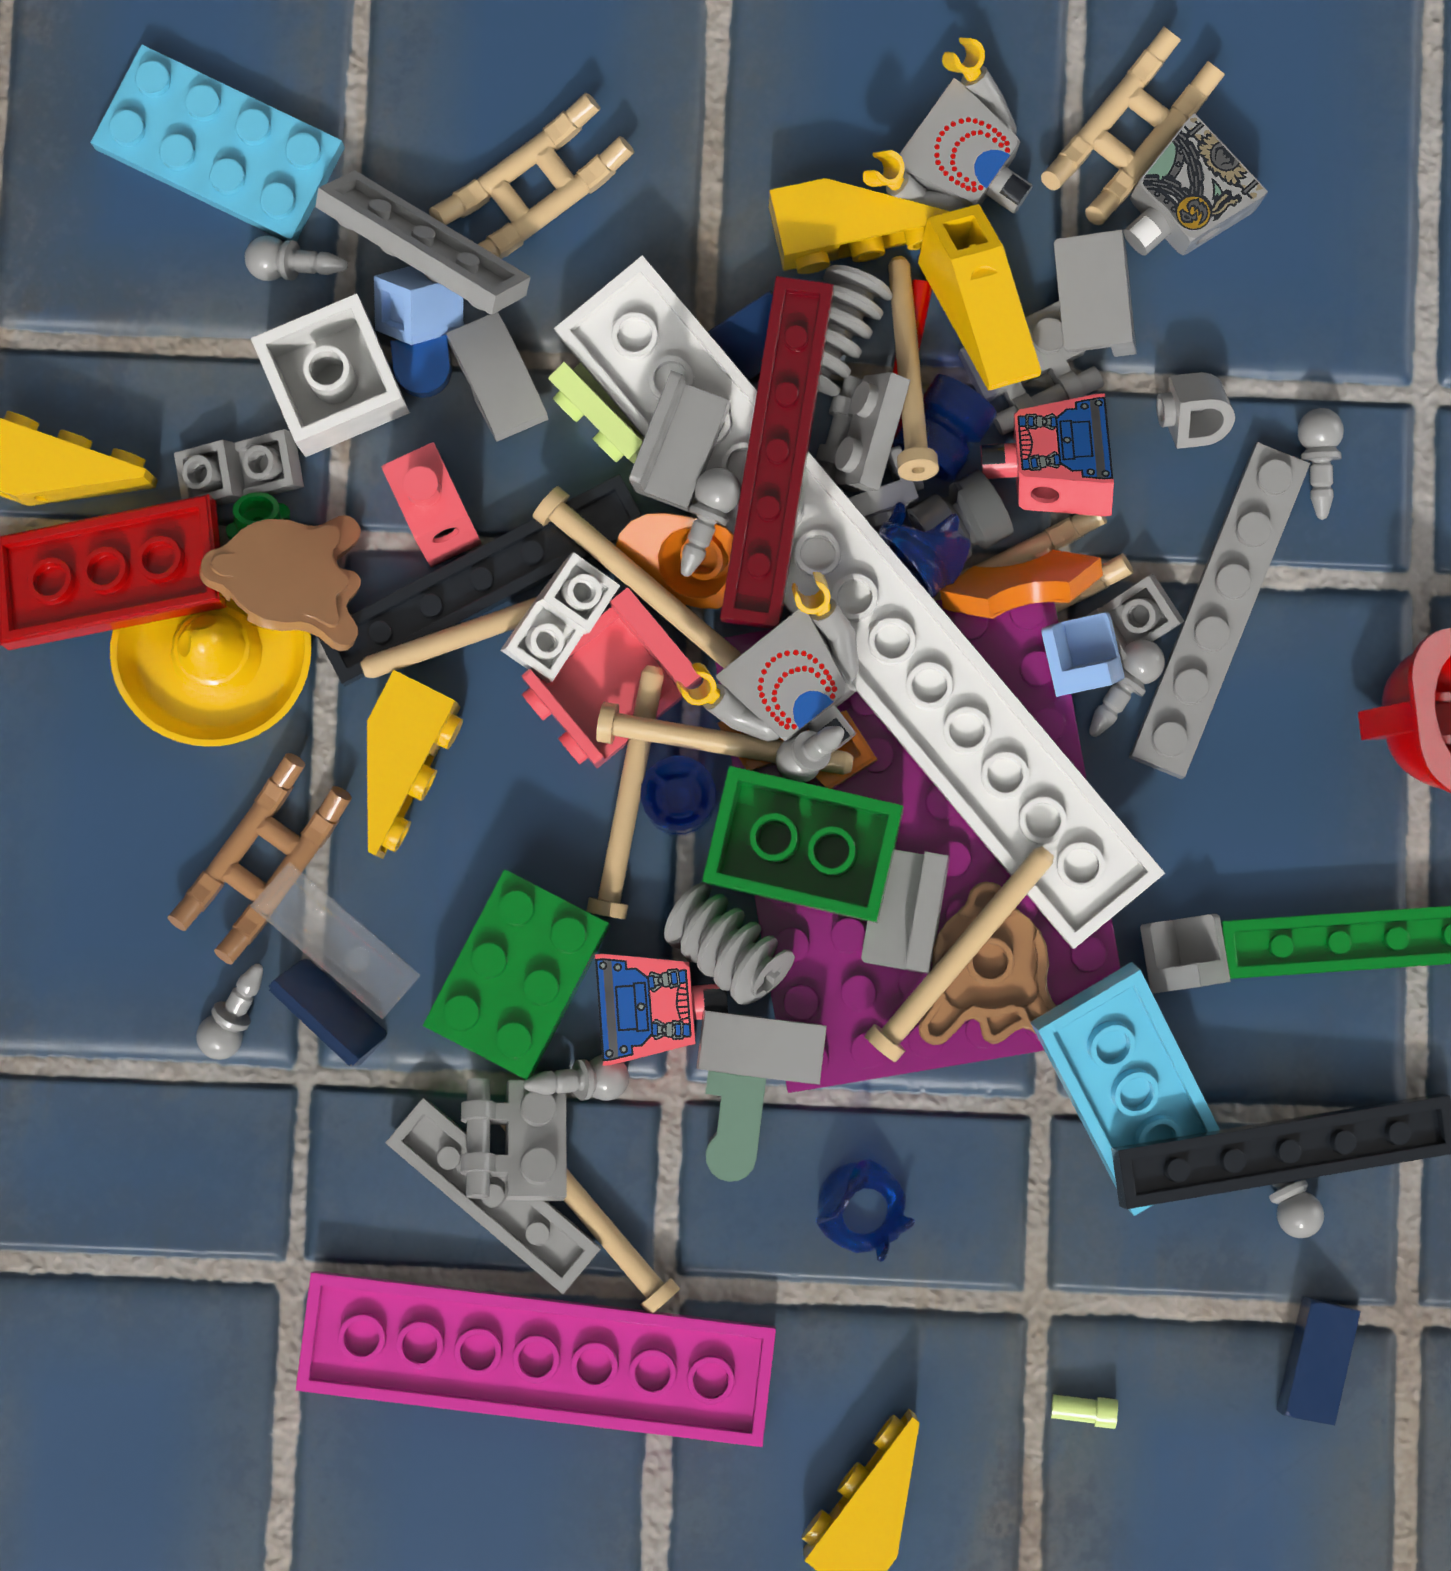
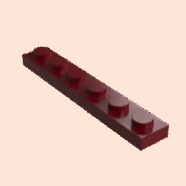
[720,276,834,629]

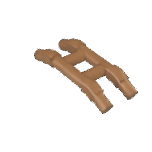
[168,753,352,965]

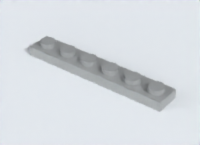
[1128,442,1310,779]

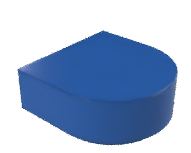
[390,335,452,398]

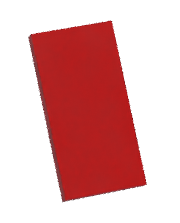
[0,494,227,650]

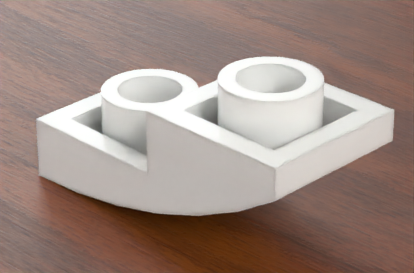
[500,552,620,683]

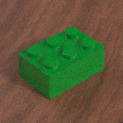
[702,766,904,924]
[422,869,611,1080]

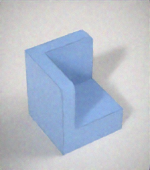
[374,266,464,345]
[1041,612,1125,697]

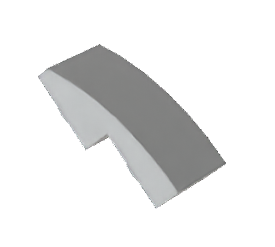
[446,312,548,442]
[174,429,304,505]
[1086,574,1185,661]
[696,1010,827,1085]

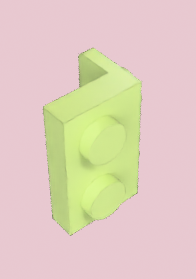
[548,362,644,463]

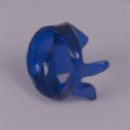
[879,502,971,598]
[816,1159,915,1262]

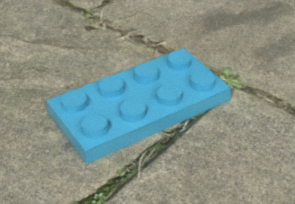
[90,45,345,242]
[1030,962,1220,1216]

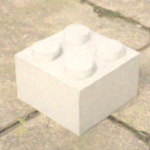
[251,293,410,457]

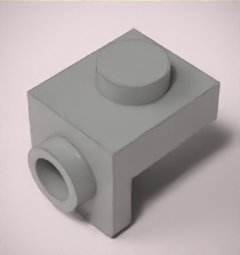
[848,445,924,531]

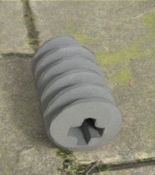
[818,265,893,396]
[664,882,795,1005]

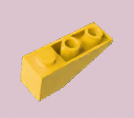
[769,178,950,274]
[918,204,1041,391]
[0,411,158,506]
[367,670,463,859]
[801,1409,920,1571]

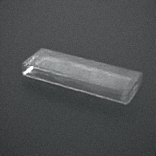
[250,861,421,1020]

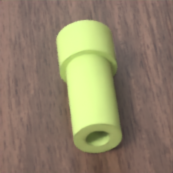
[1051,1394,1118,1429]

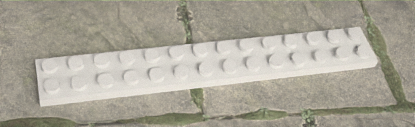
[554,255,1165,949]

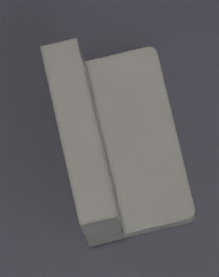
[1054,230,1137,357]
[629,370,731,512]
[861,850,950,974]

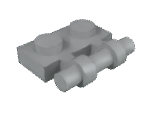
[958,301,1104,436]
[815,372,910,492]
[460,1078,567,1201]

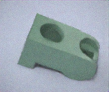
[705,1071,766,1182]

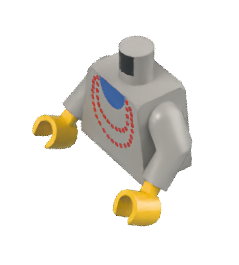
[863,37,1033,214]
[676,571,859,753]

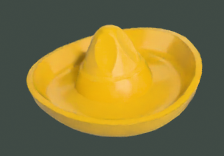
[110,598,311,747]

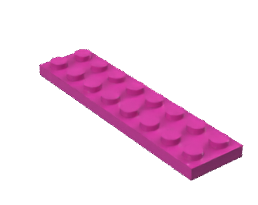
[295,1271,776,1447]

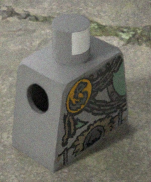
[1123,113,1268,256]

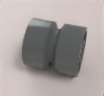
[907,469,1014,574]

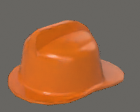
[616,513,734,609]

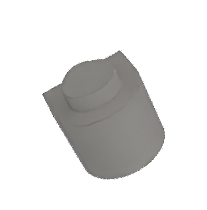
[1156,372,1235,449]

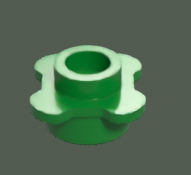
[226,492,290,540]

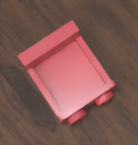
[521,587,702,769]

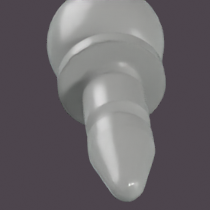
[245,235,348,281]
[1298,408,1344,520]
[681,468,741,577]
[1089,639,1165,737]
[776,726,845,783]
[196,964,263,1060]
[523,1055,629,1101]
[1269,1179,1324,1238]

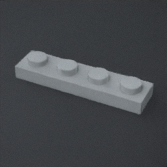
[315,171,530,315]
[385,1097,602,1294]

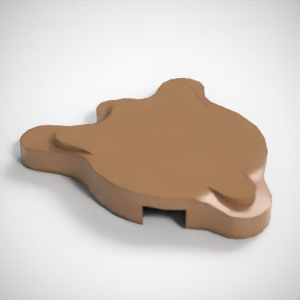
[199,515,361,651]
[918,882,1056,1045]

